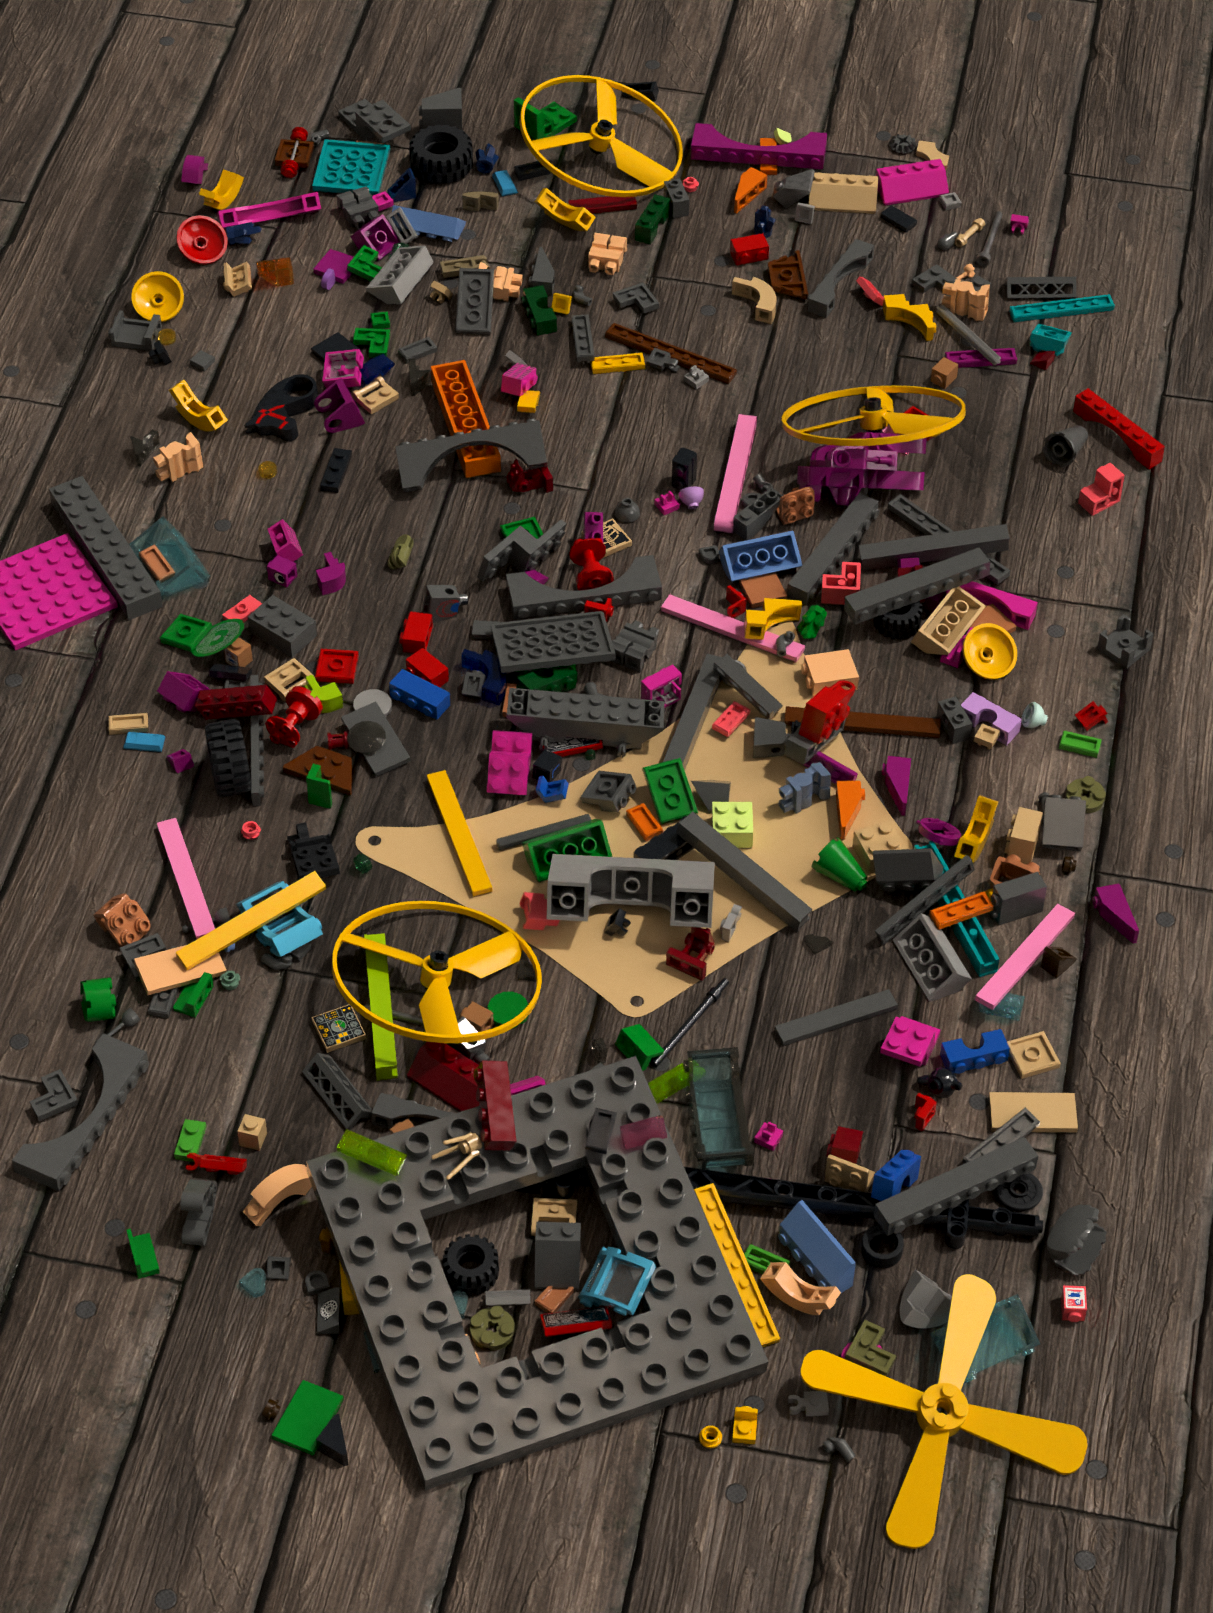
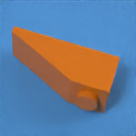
[734,167,767,214]
[836,781,865,840]

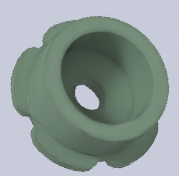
[220,971,240,990]

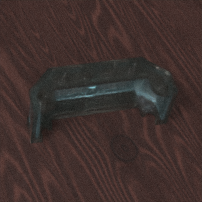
[683,1047,754,1170]

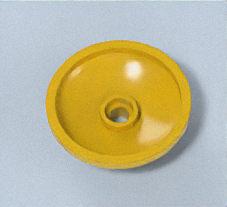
[131,271,184,322]
[963,623,1017,680]

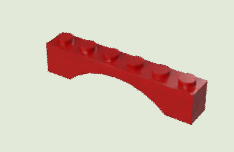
[1073,388,1165,470]

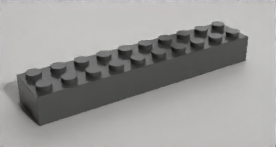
[49,476,163,621]

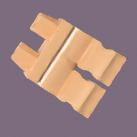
[588,233,627,275]
[479,262,523,302]
[942,279,990,321]
[153,432,203,482]

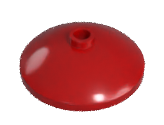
[176,215,228,265]

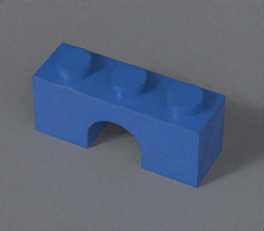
[940,1029,1010,1074]
[871,1150,921,1201]

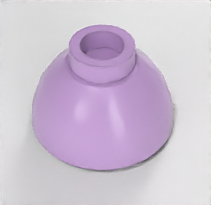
[678,486,704,509]

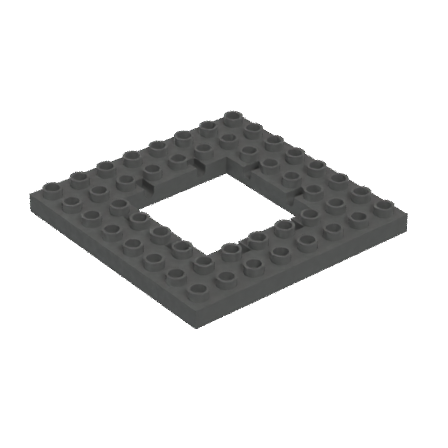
[306,1056,769,1490]

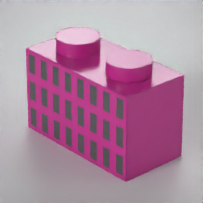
[501,363,538,396]
[267,519,303,562]

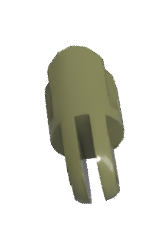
[388,534,414,569]

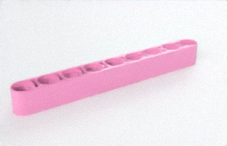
[714,414,757,533]

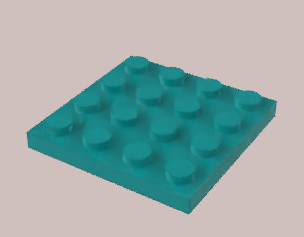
[312,139,390,196]

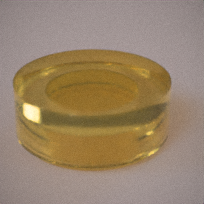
[158,329,176,345]
[258,461,277,478]

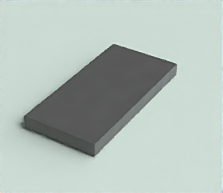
[456,268,494,335]
[341,701,411,777]

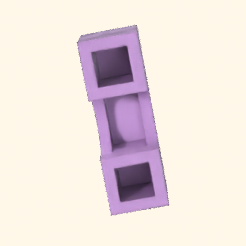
[961,692,1022,746]

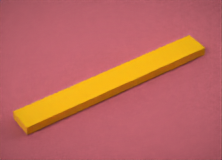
[427,770,492,897]
[176,871,326,970]
[694,1183,780,1347]

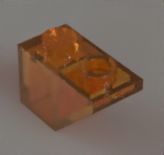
[256,257,294,286]

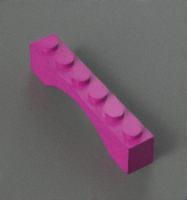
[216,192,321,229]
[946,581,1038,630]

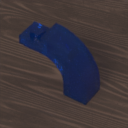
[461,649,507,706]

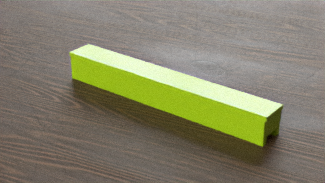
[364,933,398,1081]

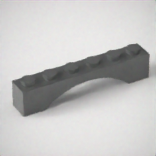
[807,239,874,318]
[371,1093,455,1130]

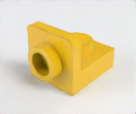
[732,1406,758,1444]

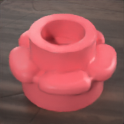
[682,177,699,192]
[241,821,261,839]

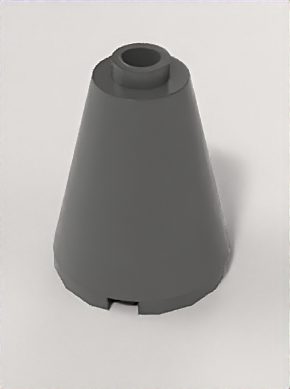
[1043,426,1088,467]

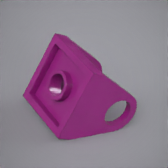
[314,378,365,433]

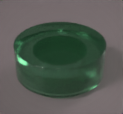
[353,853,373,874]

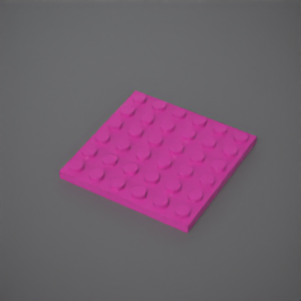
[0,533,118,651]

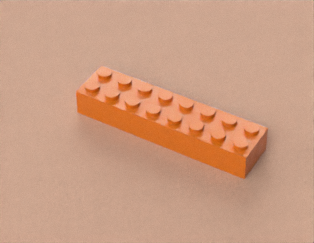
[431,360,501,478]

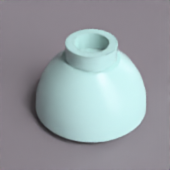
[1022,702,1048,728]

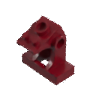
[507,459,553,493]
[666,927,716,981]

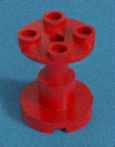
[569,538,614,591]
[265,686,323,748]

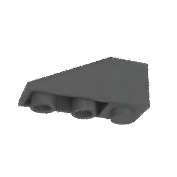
[529,247,555,296]
[733,487,784,540]

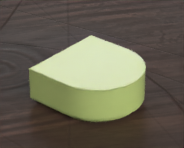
[774,128,792,145]

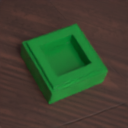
[370,311,390,329]

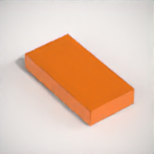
[626,803,663,841]

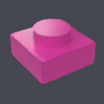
[372,191,394,211]

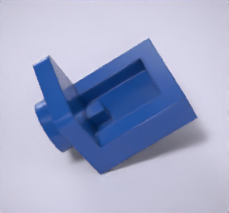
[536,776,569,803]

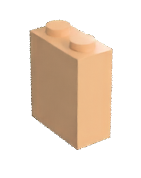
[801,649,859,696]

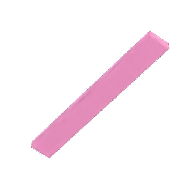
[661,595,805,662]
[157,818,215,940]
[975,904,1075,1010]

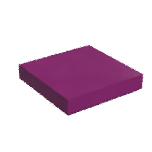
[313,249,354,284]

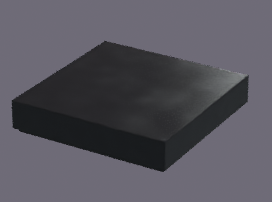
[311,332,361,363]

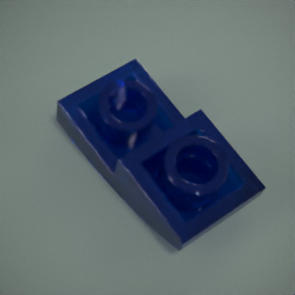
[359,354,395,385]

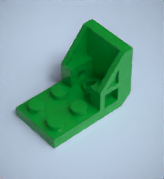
[514,97,577,140]

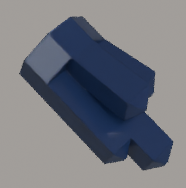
[475,143,499,173]
[754,205,776,238]
[226,222,262,245]

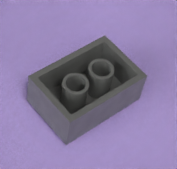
[248,595,317,658]

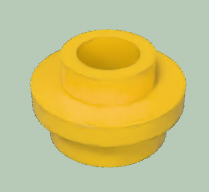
[699,1425,722,1448]

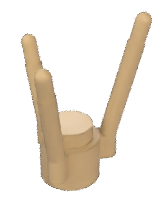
[431,1132,482,1180]

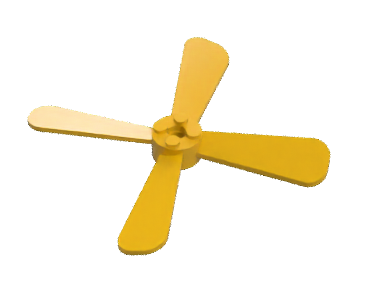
[800,1274,1087,1549]

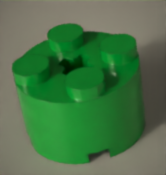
[80,977,116,1022]

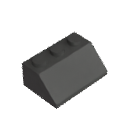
[873,848,943,892]

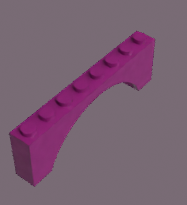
[691,123,827,170]

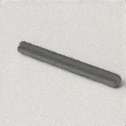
[496,814,591,850]

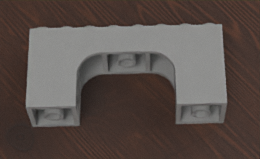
[547,854,715,928]

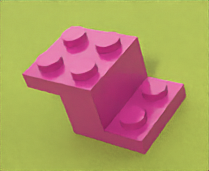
[487,730,532,795]
[880,1016,941,1067]

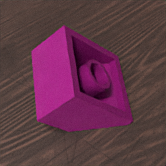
[350,214,401,261]
[157,671,210,713]

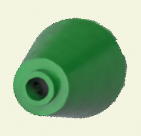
[811,837,868,892]

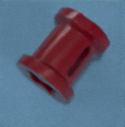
[327,731,348,750]

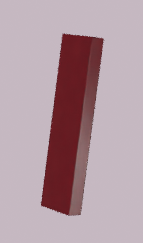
[568,196,637,214]

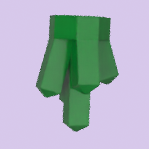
[797,605,827,639]

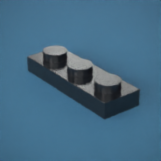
[320,448,352,493]

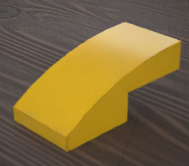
[517,390,540,413]

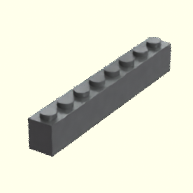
[787,493,879,605]
[845,547,990,624]
[874,1137,1039,1236]

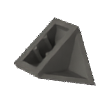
[691,780,731,813]

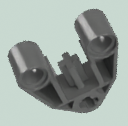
[180,1179,217,1246]

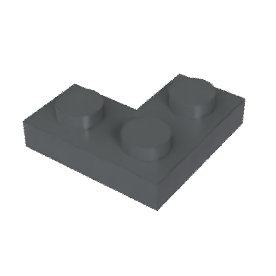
[912,264,957,293]
[613,283,659,313]
[120,933,166,982]
[29,1069,78,1122]

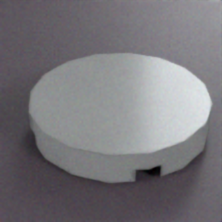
[353,689,392,717]

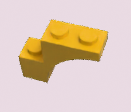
[883,294,936,341]
[744,598,802,640]

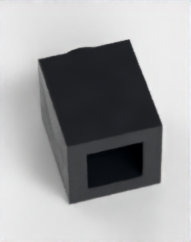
[533,750,562,782]

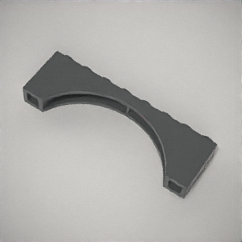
[395,419,548,493]
[506,555,662,619]
[12,1034,149,1191]

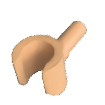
[956,264,975,280]

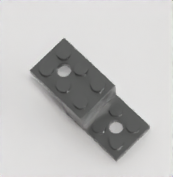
[338,99,411,143]
[477,519,566,582]

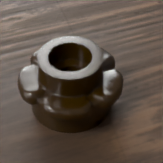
[1062,855,1077,875]
[262,1399,281,1421]

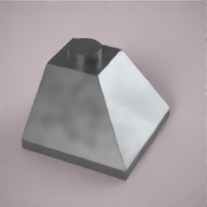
[772,169,815,208]

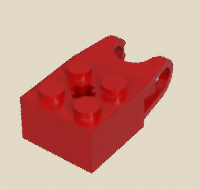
[799,680,856,745]

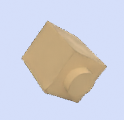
[238,1114,267,1151]

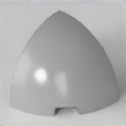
[900,1270,952,1328]

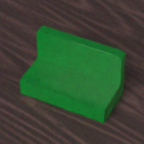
[306,764,332,809]
[173,972,214,1018]
[615,1024,664,1071]
[126,1228,160,1279]

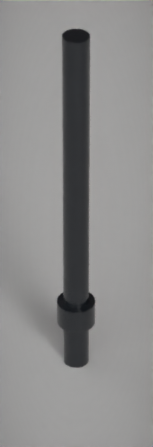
[650,978,729,1068]

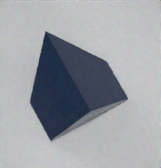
[387,168,416,202]

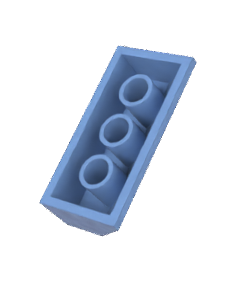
[391,205,466,242]
[719,531,802,582]
[778,1200,856,1293]

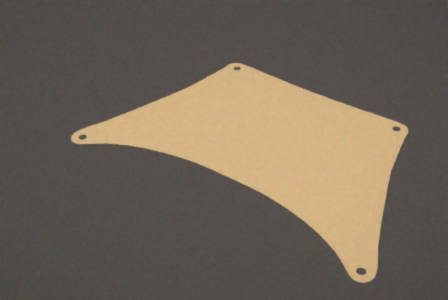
[356,620,913,1018]

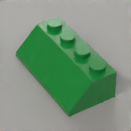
[522,819,613,882]

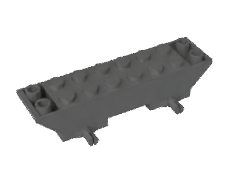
[507,688,665,758]

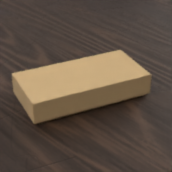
[109,713,149,735]

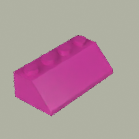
[876,159,949,206]

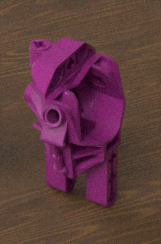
[797,432,927,505]

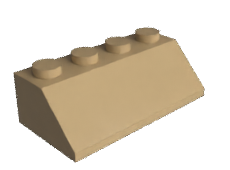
[809,172,878,214]
[911,586,986,655]

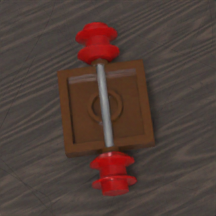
[275,127,314,178]

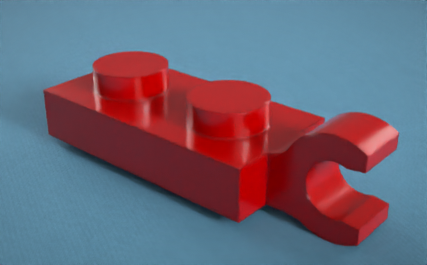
[186,1152,247,1175]

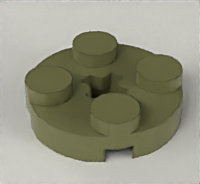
[1066,776,1106,813]
[470,1306,515,1351]

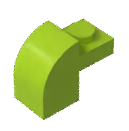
[304,675,343,713]

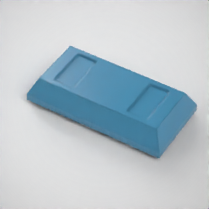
[492,170,518,196]
[123,732,166,752]

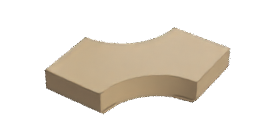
[916,141,949,170]

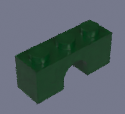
[635,194,670,245]
[521,285,557,336]
[516,666,578,692]

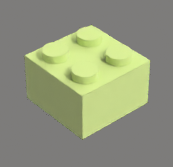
[712,802,753,848]

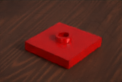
[315,649,359,684]

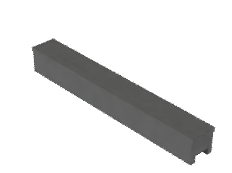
[859,524,1010,571]
[663,654,723,770]
[676,811,812,932]

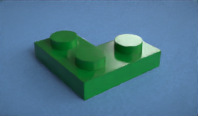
[347,245,382,281]
[353,328,390,358]

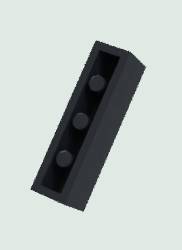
[633,812,696,860]

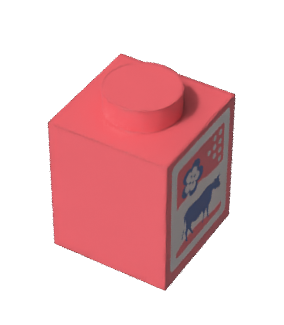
[1061,1285,1087,1322]

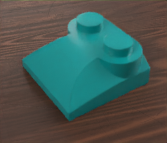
[1030,323,1072,356]

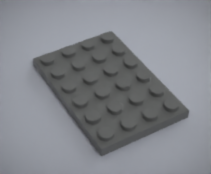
[491,611,616,673]

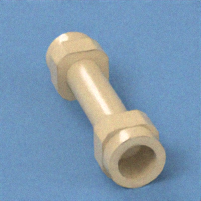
[954,218,985,248]

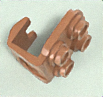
[776,487,815,525]
[990,854,1040,889]
[93,894,150,947]

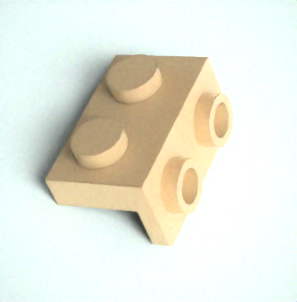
[223,262,252,297]

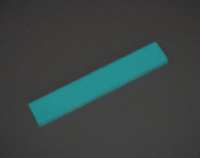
[1009,294,1115,322]

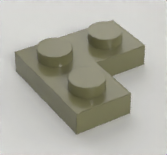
[845,1320,896,1377]

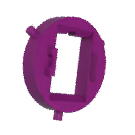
[916,818,961,846]

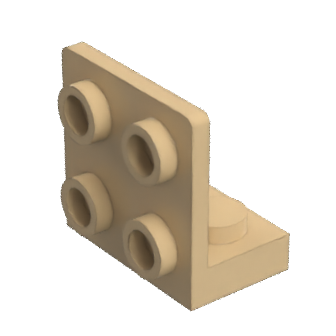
[825,1154,875,1192]

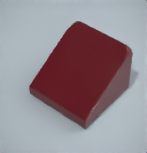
[1030,351,1055,370]

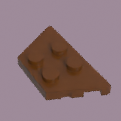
[767,250,808,299]
[283,746,352,796]

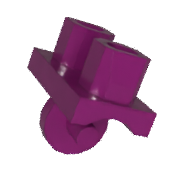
[583,512,603,541]

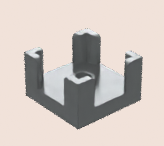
[1097,614,1154,669]

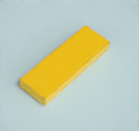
[590,353,645,374]

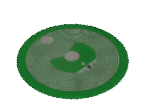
[192,619,244,657]

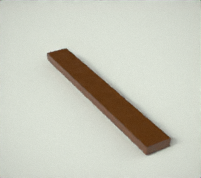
[605,323,737,384]
[784,706,941,738]

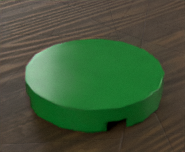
[488,991,529,1029]

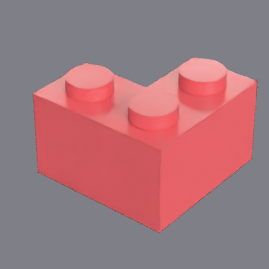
[1078,463,1125,516]
[821,562,861,605]

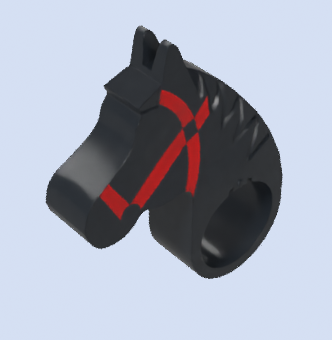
[244,374,319,441]

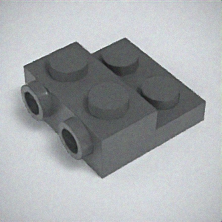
[580,771,636,812]

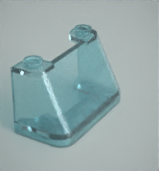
[129,516,211,597]
[929,1294,1040,1383]

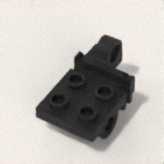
[287,822,340,880]

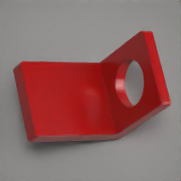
[726,585,746,619]

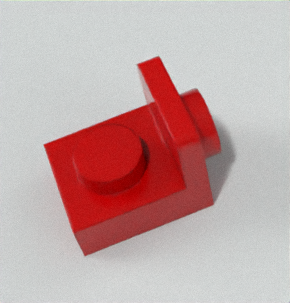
[584,598,614,622]
[1075,701,1108,731]
[914,1093,937,1131]

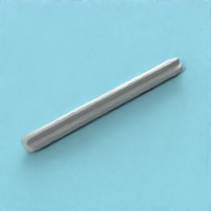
[936,305,1001,365]

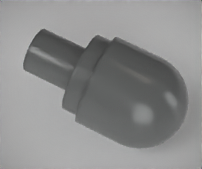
[937,232,958,251]

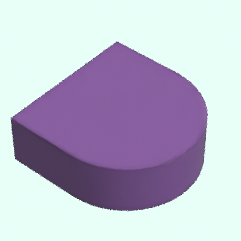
[321,268,336,290]

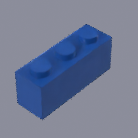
[389,669,450,720]

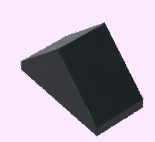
[316,1414,348,1466]

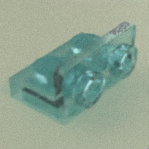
[979,993,1025,1021]

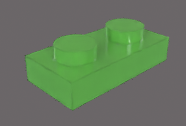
[174,1119,207,1162]

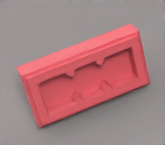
[856,276,884,306]
[222,595,262,622]
[712,701,750,737]

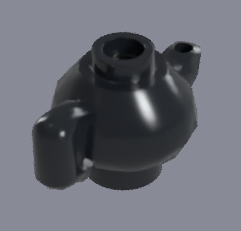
[917,1067,963,1099]

